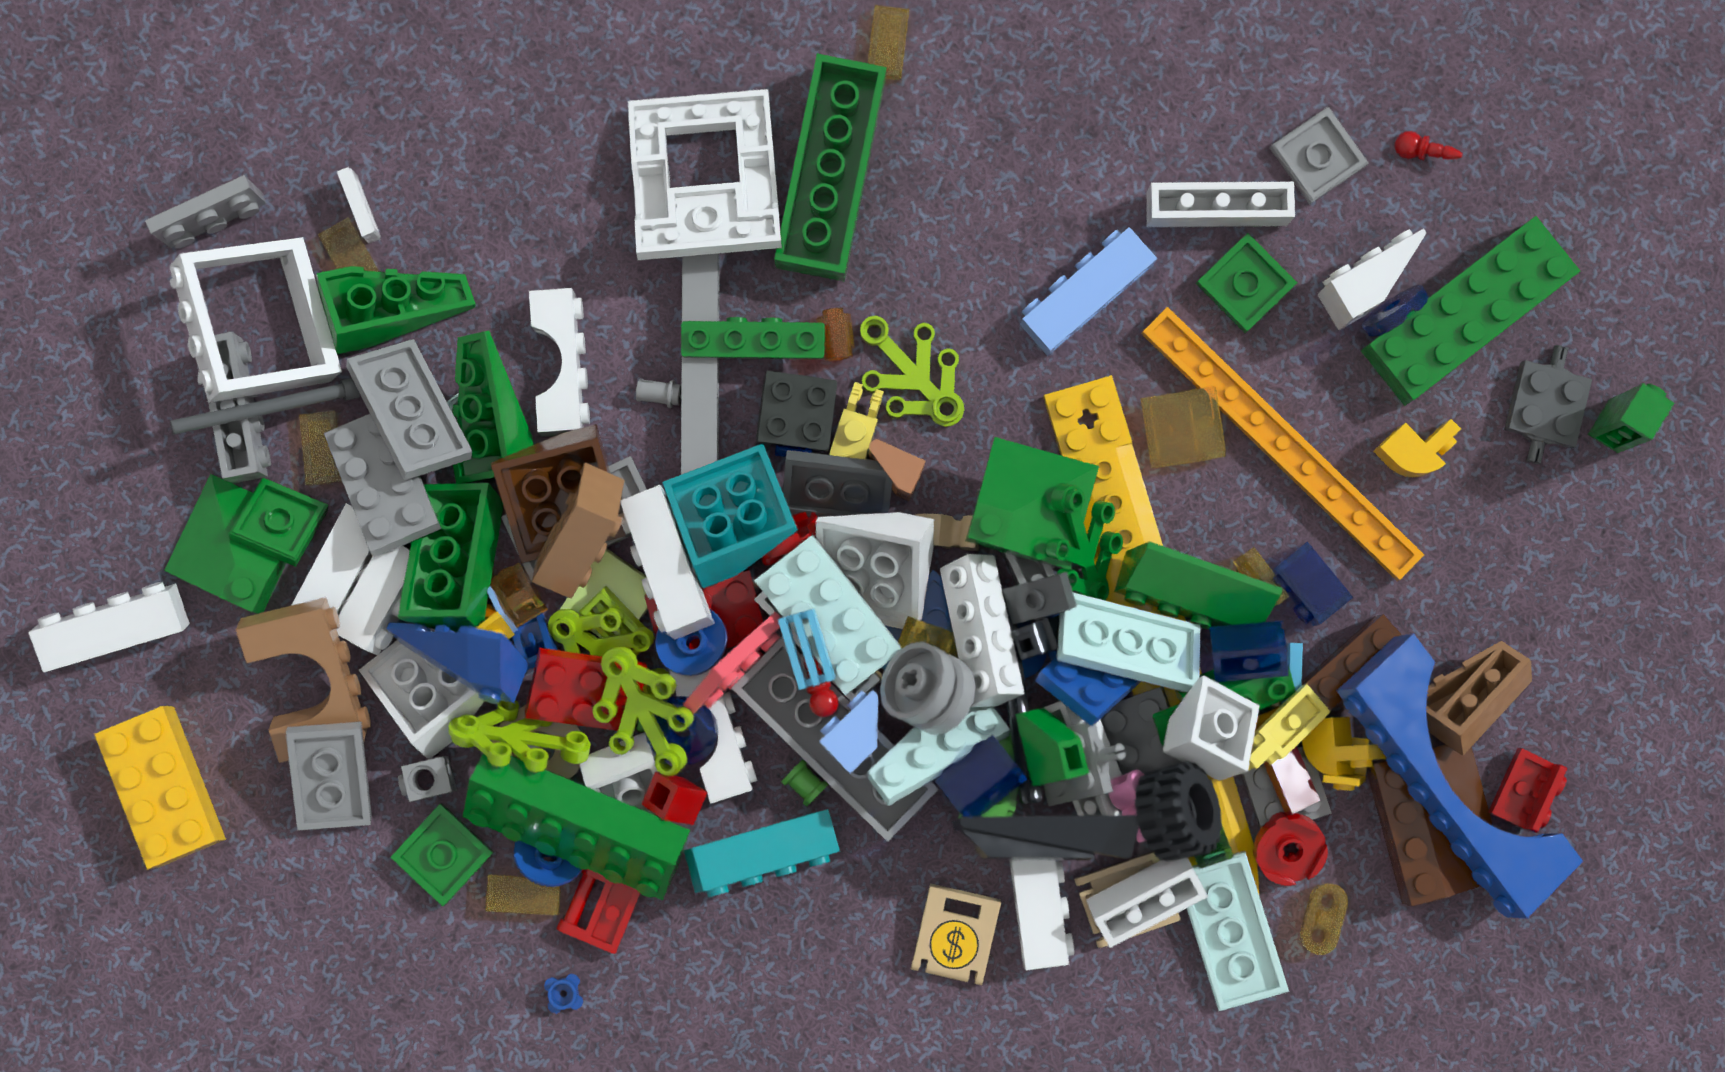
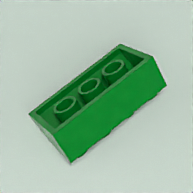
[398,483,504,633]
[1114,541,1283,640]

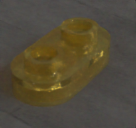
[1300,883,1348,955]

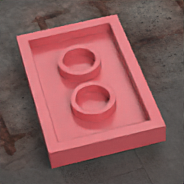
[683,611,781,715]

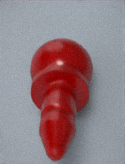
[1395,131,1463,160]
[804,654,839,717]

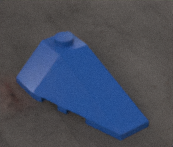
[386,622,529,704]

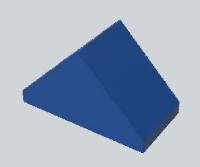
[512,609,558,673]

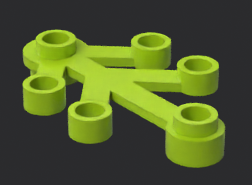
[860,316,964,427]
[548,607,670,700]
[593,647,693,776]
[448,700,591,772]

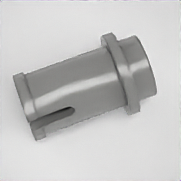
[636,379,682,408]

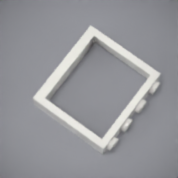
[169,237,342,403]

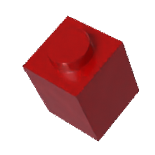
[641,772,708,825]

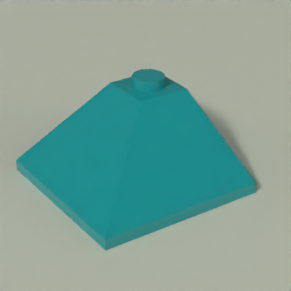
[662,443,798,588]

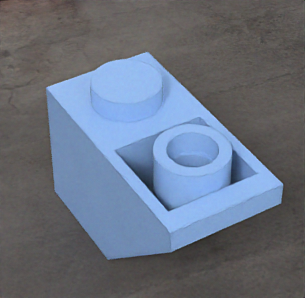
[820,690,878,773]

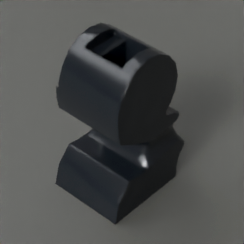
[1012,614,1060,660]

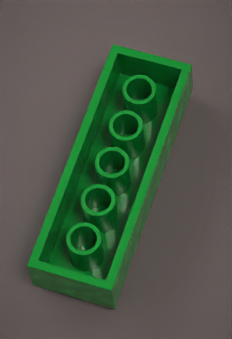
[774,53,887,282]
[1361,216,1580,406]
[463,753,690,900]

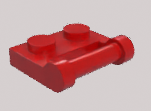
[556,869,641,954]

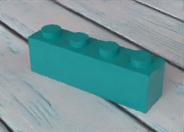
[683,809,840,897]

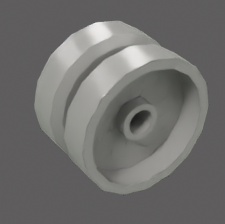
[880,642,976,735]

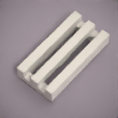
[337,167,381,244]

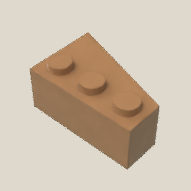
[532,463,624,599]

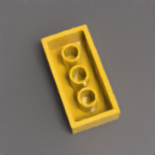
[94,706,226,869]

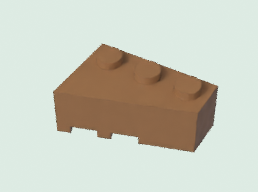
[1426,641,1532,756]

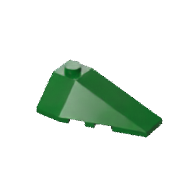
[316,266,476,354]
[453,331,533,484]

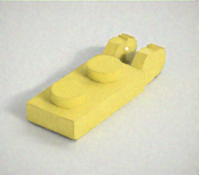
[829,382,884,459]

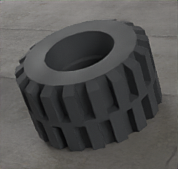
[1135,762,1222,862]

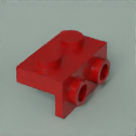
[1488,748,1567,833]

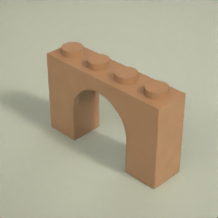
[236,597,371,763]

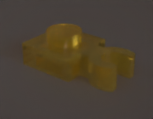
[1233,547,1289,607]

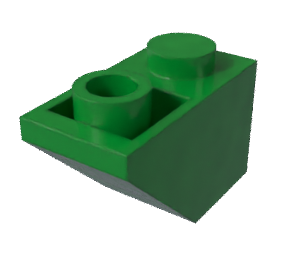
[1016,708,1089,787]

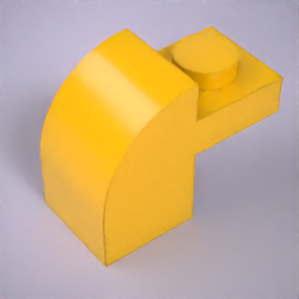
[1373,419,1461,477]
[1302,717,1386,776]

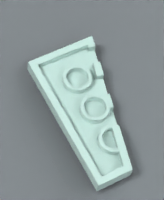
[868,707,1010,806]

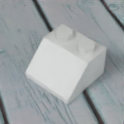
[1163,676,1259,781]
[580,732,658,816]

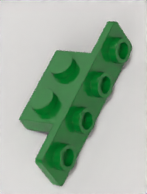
[681,317,825,359]
[1152,659,1295,746]

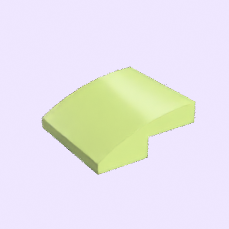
[560,548,648,638]

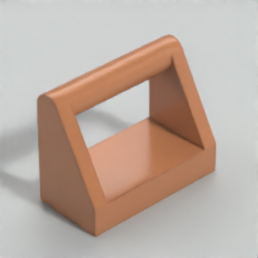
[869,439,926,501]

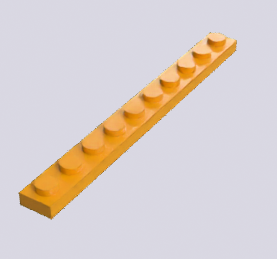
[1141,307,1424,581]

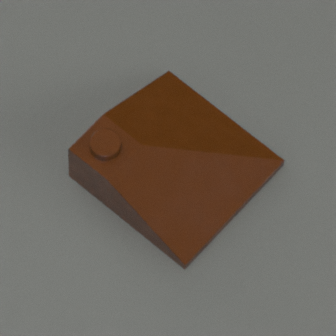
[491,424,626,563]

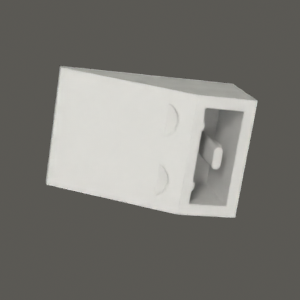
[1317,229,1426,330]

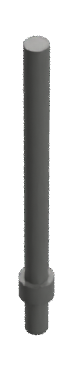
[170,378,360,435]

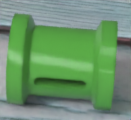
[781,759,829,807]

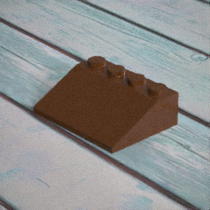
[1366,744,1493,906]

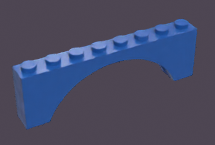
[1337,633,1583,918]

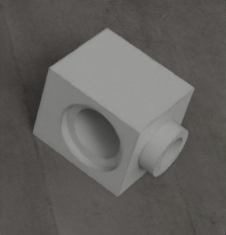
[398,756,457,802]

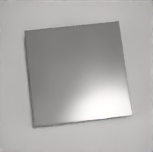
[1270,107,1369,204]

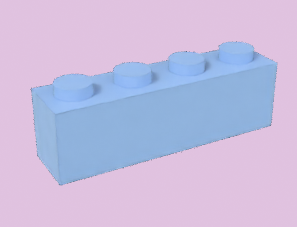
[1020,227,1157,356]

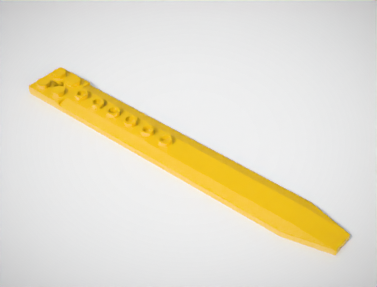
[1043,375,1259,894]

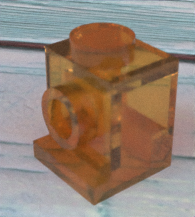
[490,563,548,628]

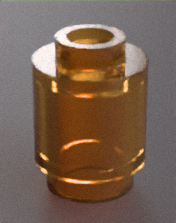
[816,308,855,361]

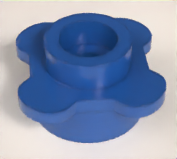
[544,974,583,1013]

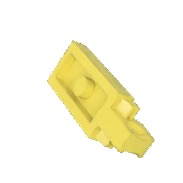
[1248,684,1330,771]

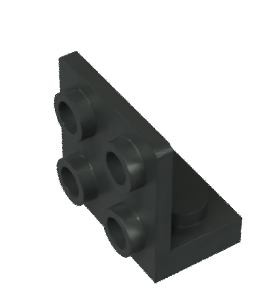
[755,370,837,451]

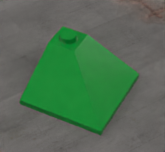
[965,437,1099,570]
[164,474,287,614]

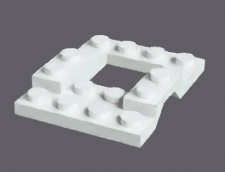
[628,89,782,260]

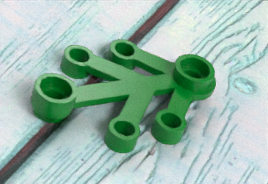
[1046,483,1123,601]

